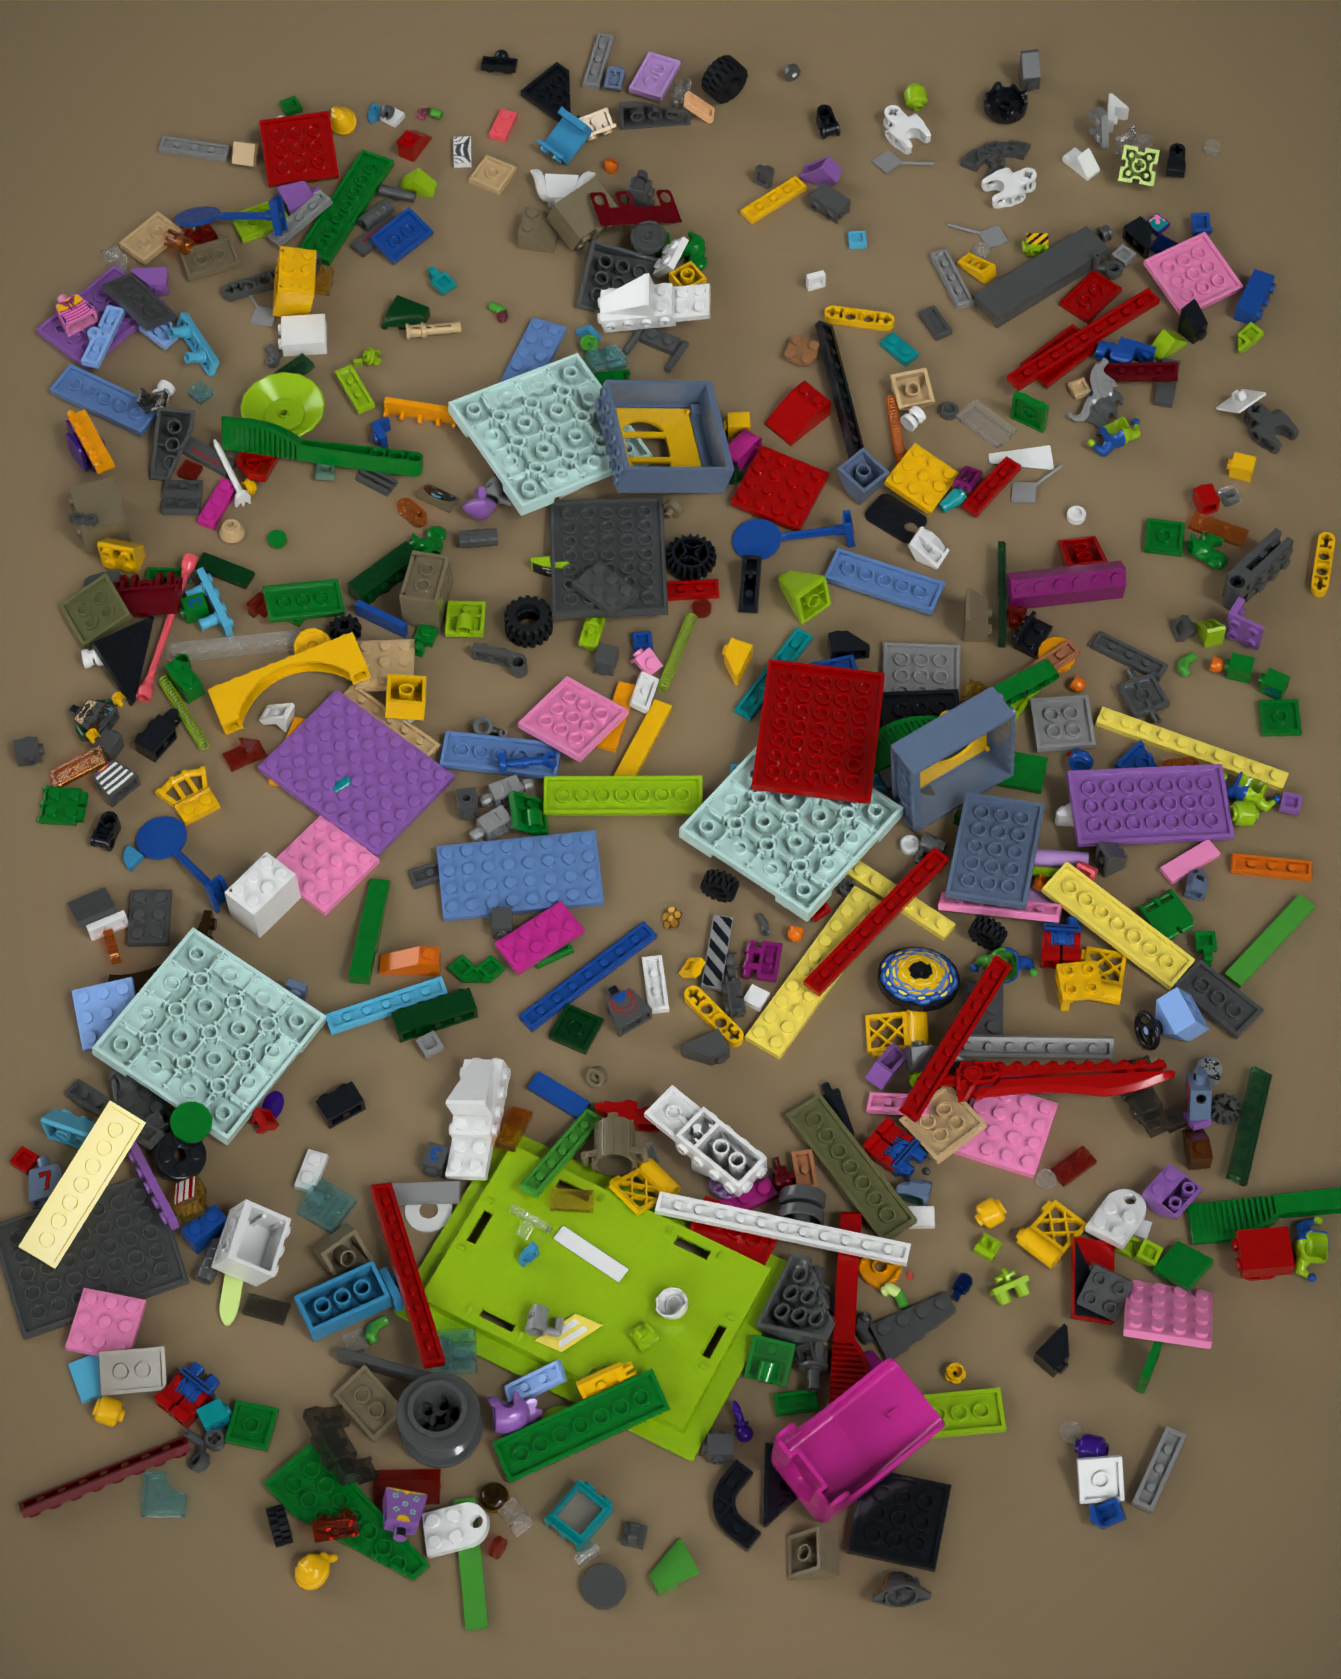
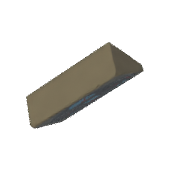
[417,483,460,513]

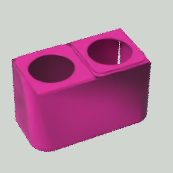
[728,428,762,472]

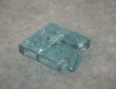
[583,345,628,372]
[297,1178,357,1234]
[433,1329,477,1374]

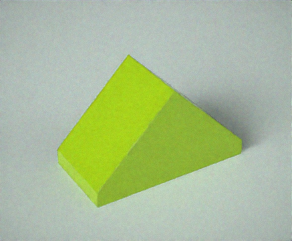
[400,168,437,198]
[1151,329,1187,362]
[1195,619,1226,648]

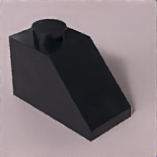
[1122,216,1152,259]
[1177,299,1208,344]
[827,630,870,660]
[1034,1324,1069,1377]

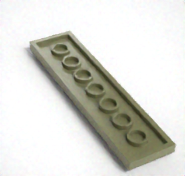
[786,1093,917,1239]

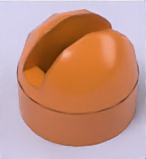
[604,158,618,174]
[1209,656,1225,673]
[1069,675,1086,692]
[1032,874,1048,892]
[787,926,804,942]

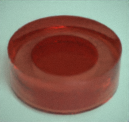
[692,599,711,618]
[488,1536,507,1559]

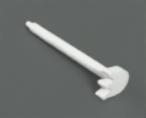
[213,439,251,508]

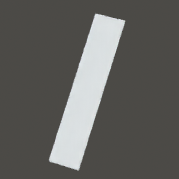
[553,1226,629,1283]

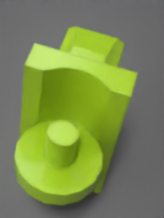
[579,617,606,652]
[988,1267,1030,1306]

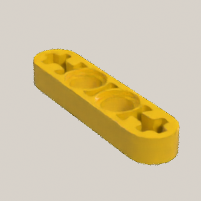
[824,306,895,331]
[1310,532,1335,597]
[684,986,744,1048]

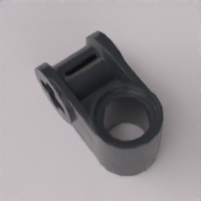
[816,105,840,140]
[1166,143,1186,178]
[90,811,121,852]

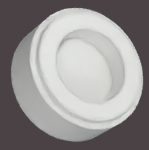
[1067,506,1086,525]
[900,835,920,856]

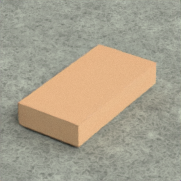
[683,91,715,124]

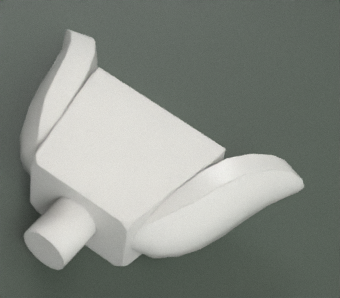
[530,169,596,208]

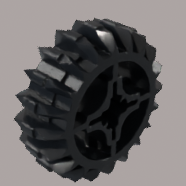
[665,533,717,581]

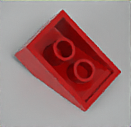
[765,380,831,446]
[1058,536,1108,567]

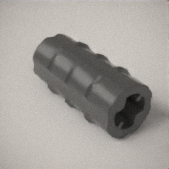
[357,198,395,231]
[459,528,498,548]
[194,1238,220,1285]

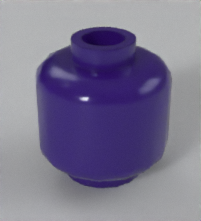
[1075,1433,1109,1458]

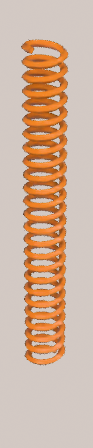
[886,395,906,466]

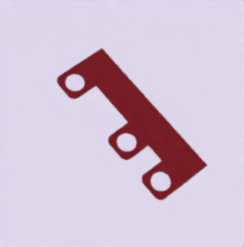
[590,190,682,226]

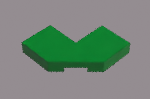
[448,954,505,983]

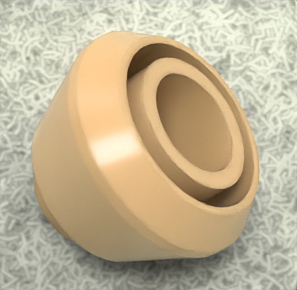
[219,519,245,543]

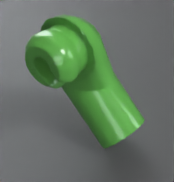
[1177,652,1197,677]
[364,1315,389,1345]

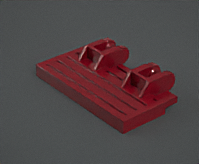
[113,571,183,617]

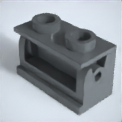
[809,182,851,224]

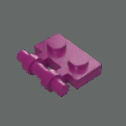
[741,940,783,983]

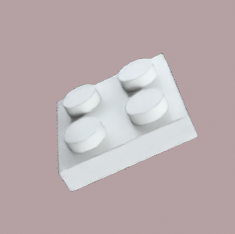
[653,236,689,278]
[1076,1455,1125,1504]

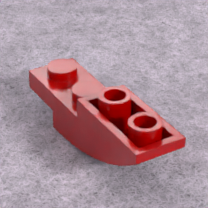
[595,1100,660,1132]

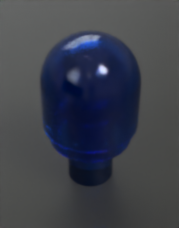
[950,1273,973,1302]

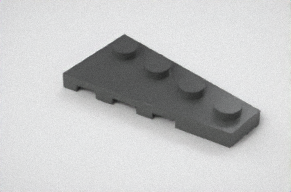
[869,1291,956,1360]

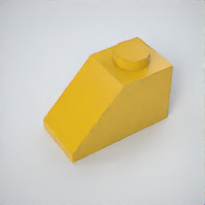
[722,638,753,685]

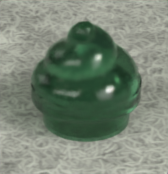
[728,466,742,485]

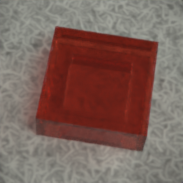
[177,459,203,480]

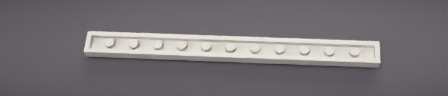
[655,1191,911,1266]

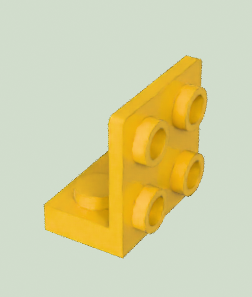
[1054,960,1103,1012]

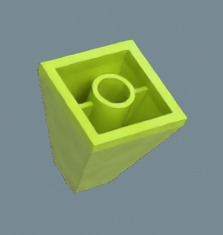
[778,570,831,625]

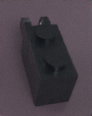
[134,708,181,763]

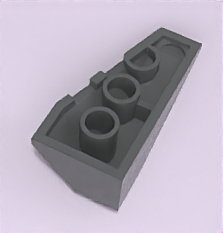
[618,101,690,130]
[150,407,195,481]

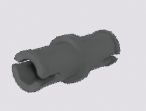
[379,184,416,203]

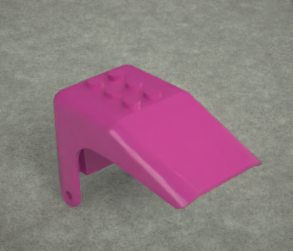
[771,1358,945,1523]

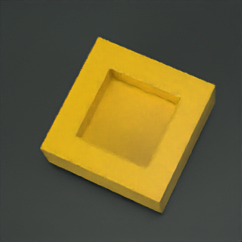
[679,957,706,978]

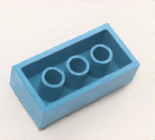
[294,1261,392,1342]

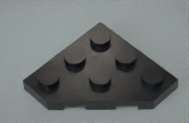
[521,62,571,122]

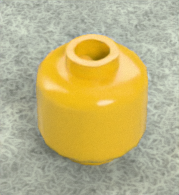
[974,1197,1007,1229]
[92,1395,126,1427]

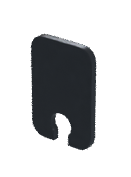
[865,494,927,543]

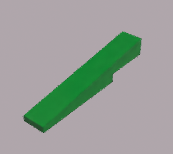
[349,878,390,985]

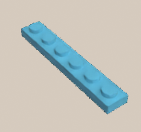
[324,976,448,1035]

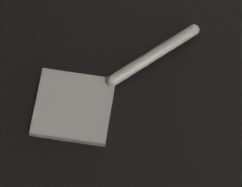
[871,150,935,174]
[947,223,1008,250]
[243,285,276,328]
[1011,465,1062,503]

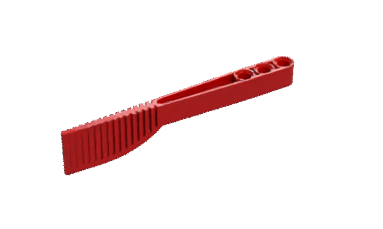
[829,1211,871,1404]

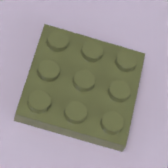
[59,573,133,649]

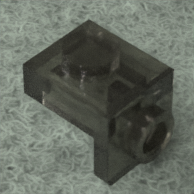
[137,388,168,414]

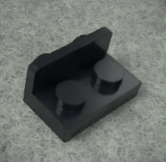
[1012,611,1053,658]

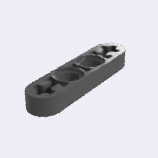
[222,269,275,301]

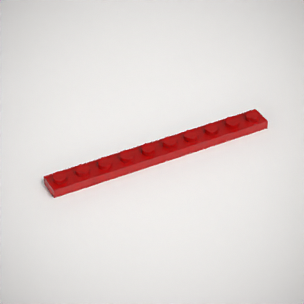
[1006,288,1160,391]
[803,847,950,997]
[898,955,1012,1122]
[370,1182,446,1369]

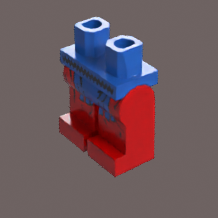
[1040,917,1081,969]
[863,1116,927,1179]
[153,1361,220,1429]

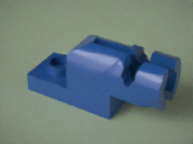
[1095,337,1156,363]

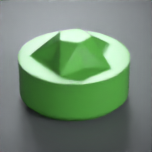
[580,334,599,354]

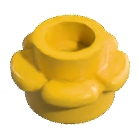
[241,478,257,496]
[944,1363,966,1384]

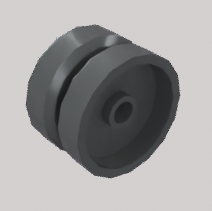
[778,1184,826,1225]

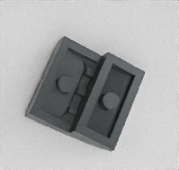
[161,480,203,515]

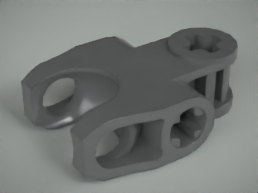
[1244,402,1299,454]

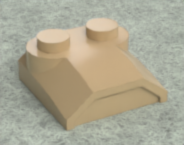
[890,368,935,411]

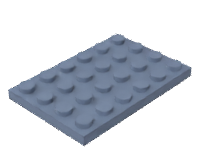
[945,792,1045,910]

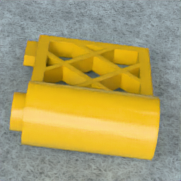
[1081,946,1127,1005]
[865,1010,929,1058]
[609,1158,681,1216]
[1016,1200,1087,1269]

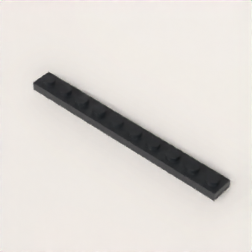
[815,320,864,458]

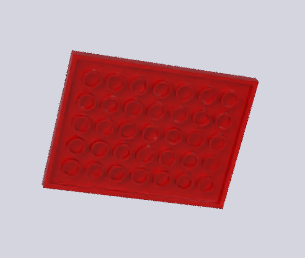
[751,659,885,804]

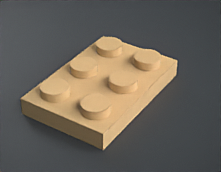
[119,211,183,265]

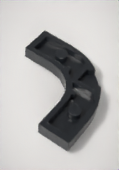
[713,1459,761,1552]

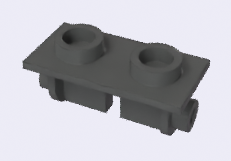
[721,976,746,1019]

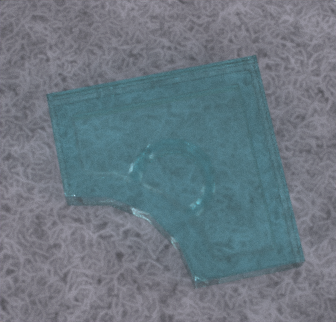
[140,1472,187,1518]

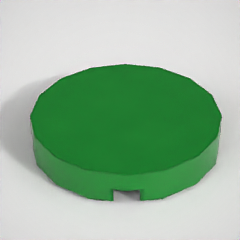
[170,1102,212,1143]

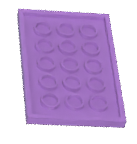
[36,265,165,372]

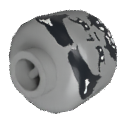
[1195,1056,1223,1087]

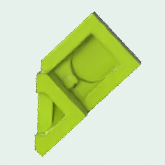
[1238,322,1265,354]

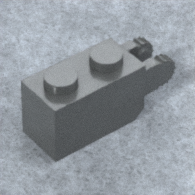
[626,170,655,207]

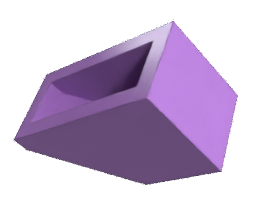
[799,156,842,186]
[131,267,170,296]
[865,1043,906,1090]

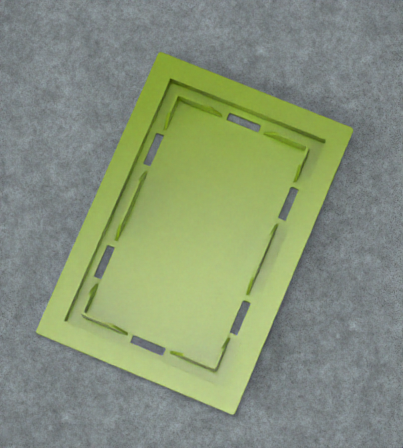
[394,1127,787,1462]

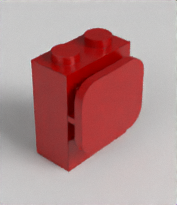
[1231,1226,1295,1281]

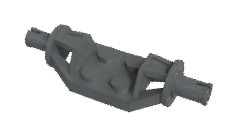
[108,1065,178,1152]
[793,1265,831,1392]

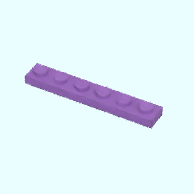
[127,1141,180,1230]

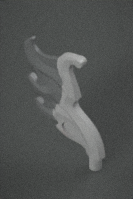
[1068,358,1124,436]

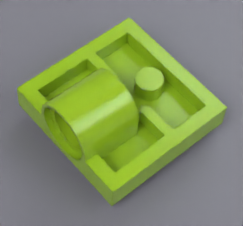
[445,601,486,638]

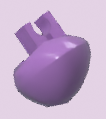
[462,487,497,521]

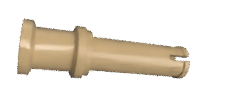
[405,321,461,340]

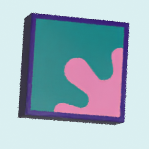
[1148,213,1170,237]

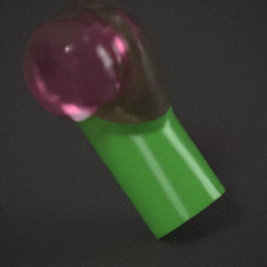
[416,107,443,121]
[488,301,508,323]

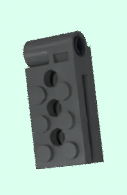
[1222,528,1294,611]

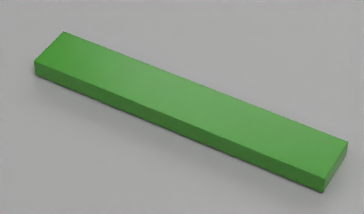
[1224,894,1316,989]
[519,1108,604,1199]
[454,1497,489,1631]

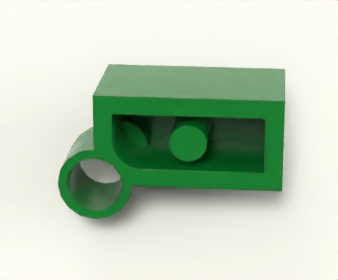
[164,653,204,704]

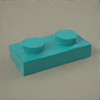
[880,332,919,367]

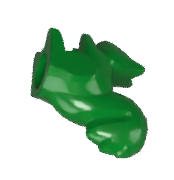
[677,231,708,271]
[409,526,447,555]
[1187,532,1227,570]

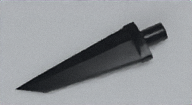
[821,1082,855,1136]

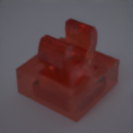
[246,592,267,618]
[1006,604,1027,629]

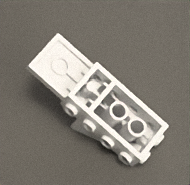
[597,273,711,333]
[445,1058,511,1180]
[644,1085,767,1197]

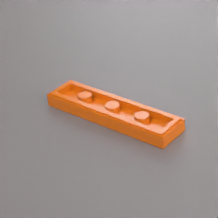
[1230,853,1313,882]

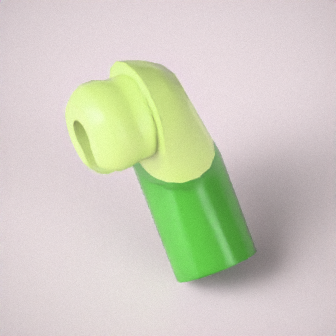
[880,1282,909,1310]

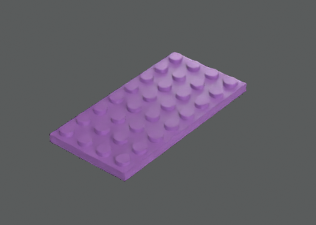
[1066,764,1235,847]

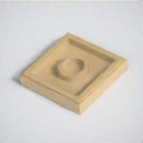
[469,154,517,195]

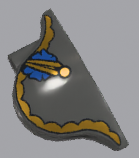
[872,1571,931,1608]

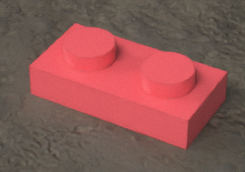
[489,109,518,143]

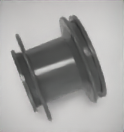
[396,1372,483,1468]

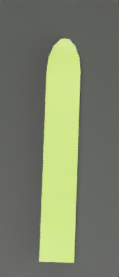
[219,1274,243,1326]

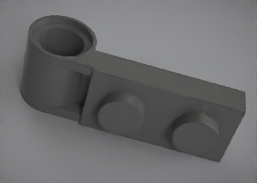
[472,643,528,678]

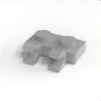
[1088,107,1109,148]

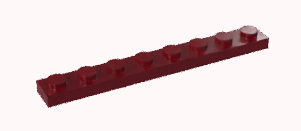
[18,1436,191,1519]

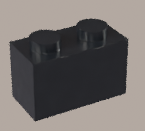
[315,1081,366,1129]

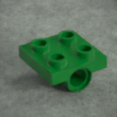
[508,791,549,836]
[744,1334,797,1387]

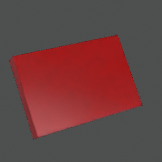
[1059,270,1122,324]

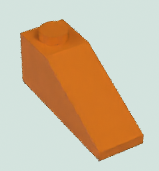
[379,946,442,976]

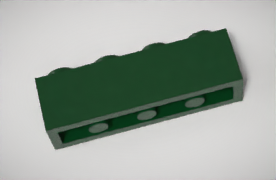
[347,541,417,604]
[391,988,478,1043]

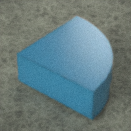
[368,102,381,125]
[575,324,601,341]
[123,845,144,872]
[518,1241,539,1267]

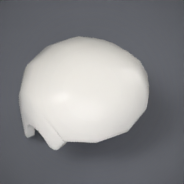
[655,1287,688,1320]

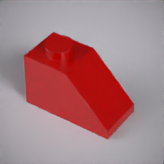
[397,130,432,162]

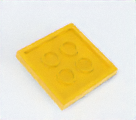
[883,443,960,516]

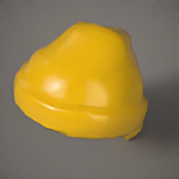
[330,106,357,136]
[294,1552,339,1591]

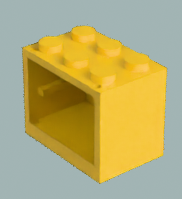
[272,246,317,317]

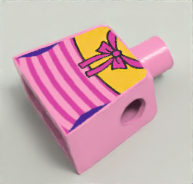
[55,294,98,337]

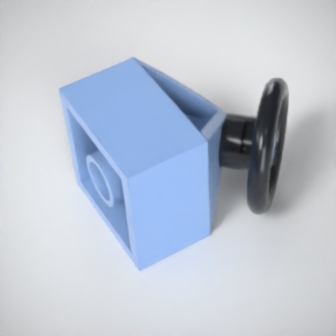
[1134,987,1210,1051]

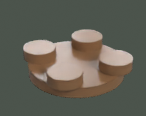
[785,335,819,366]

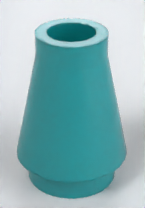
[938,487,967,513]

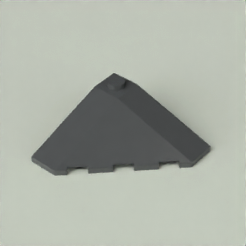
[576,239,658,312]
[756,1253,836,1343]

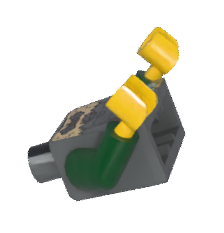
[69,692,126,744]

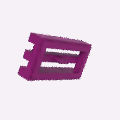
[953,466,983,492]

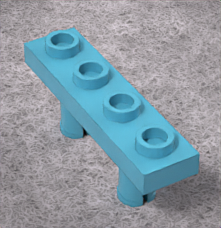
[168,312,220,376]
[184,567,235,638]

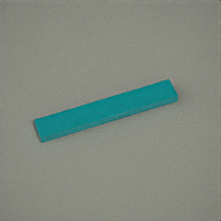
[734,627,813,722]

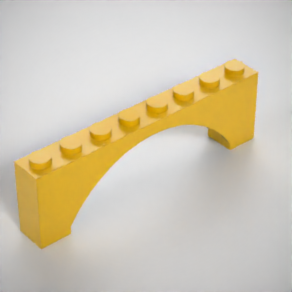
[207,632,371,735]

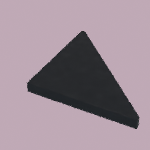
[91,616,154,706]
[763,1443,798,1527]

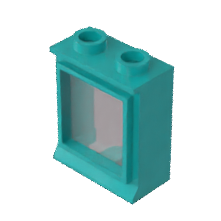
[544,1479,613,1553]

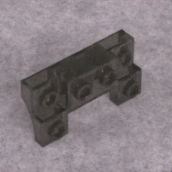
[1115,1055,1188,1138]
[303,1405,380,1487]

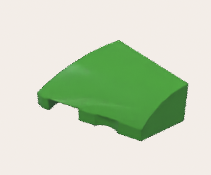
[649,1538,699,1596]

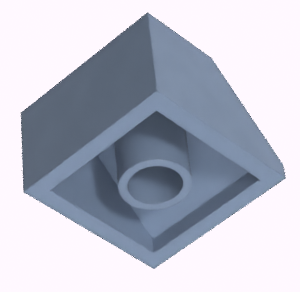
[837,448,890,504]

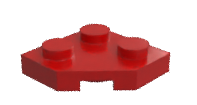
[236,451,278,482]

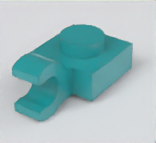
[427,266,457,296]

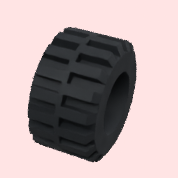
[701,55,748,104]
[504,595,553,648]

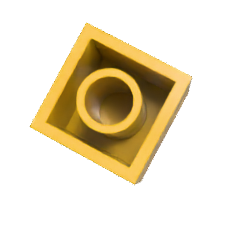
[669,261,707,287]

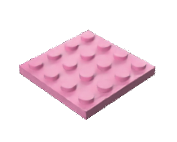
[1143,232,1244,316]
[518,676,628,762]
[276,815,380,916]
[953,1094,1058,1179]
[1123,1280,1213,1349]

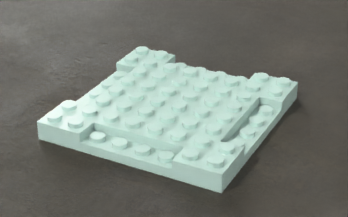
[448,353,652,516]
[679,746,904,922]
[92,928,326,1146]

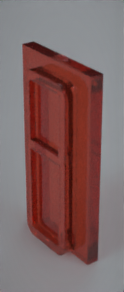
[373,1469,441,1505]

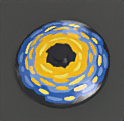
[877,946,960,1012]

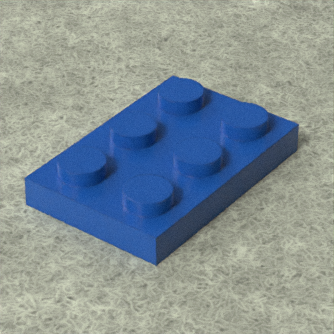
[369,207,434,265]

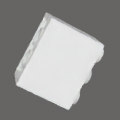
[224,852,301,939]
[211,1199,291,1287]

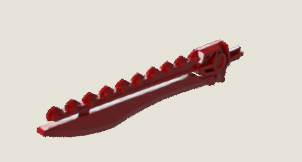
[939,1058,1175,1103]

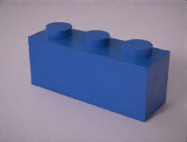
[1233,269,1276,324]

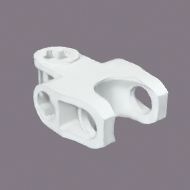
[883,105,931,155]
[981,168,1037,209]

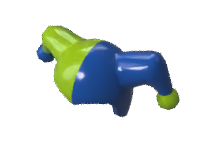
[1087,416,1141,457]
[1224,772,1281,812]
[1293,1216,1329,1282]

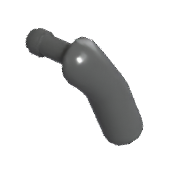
[756,913,771,936]

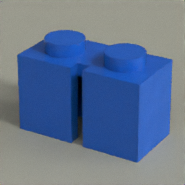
[181,1204,227,1254]

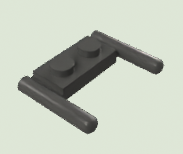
[623,328,689,373]

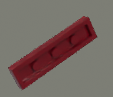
[1104,362,1179,382]

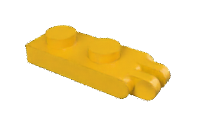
[576,1362,637,1400]

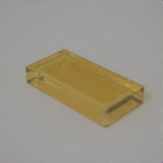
[550,1188,595,1213]

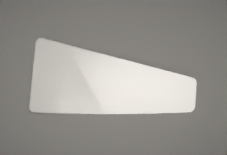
[988,445,1054,470]

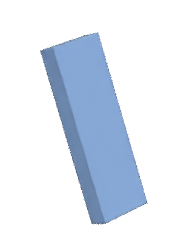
[504,1360,567,1402]

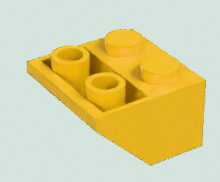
[97,537,146,573]

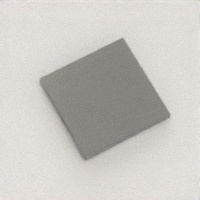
[882,642,961,704]

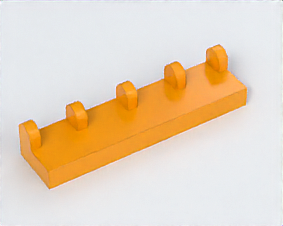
[383,397,457,429]
[67,409,115,474]

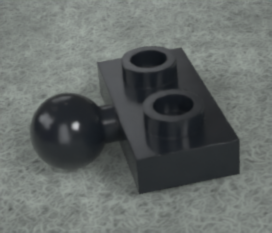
[481,49,518,74]

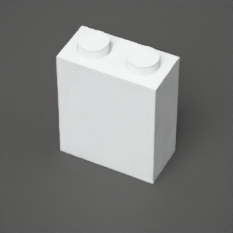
[278,314,327,357]

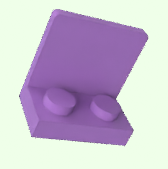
[1225,597,1265,651]

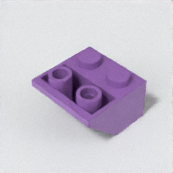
[1142,1163,1203,1219]

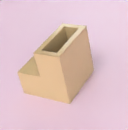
[232,140,261,166]

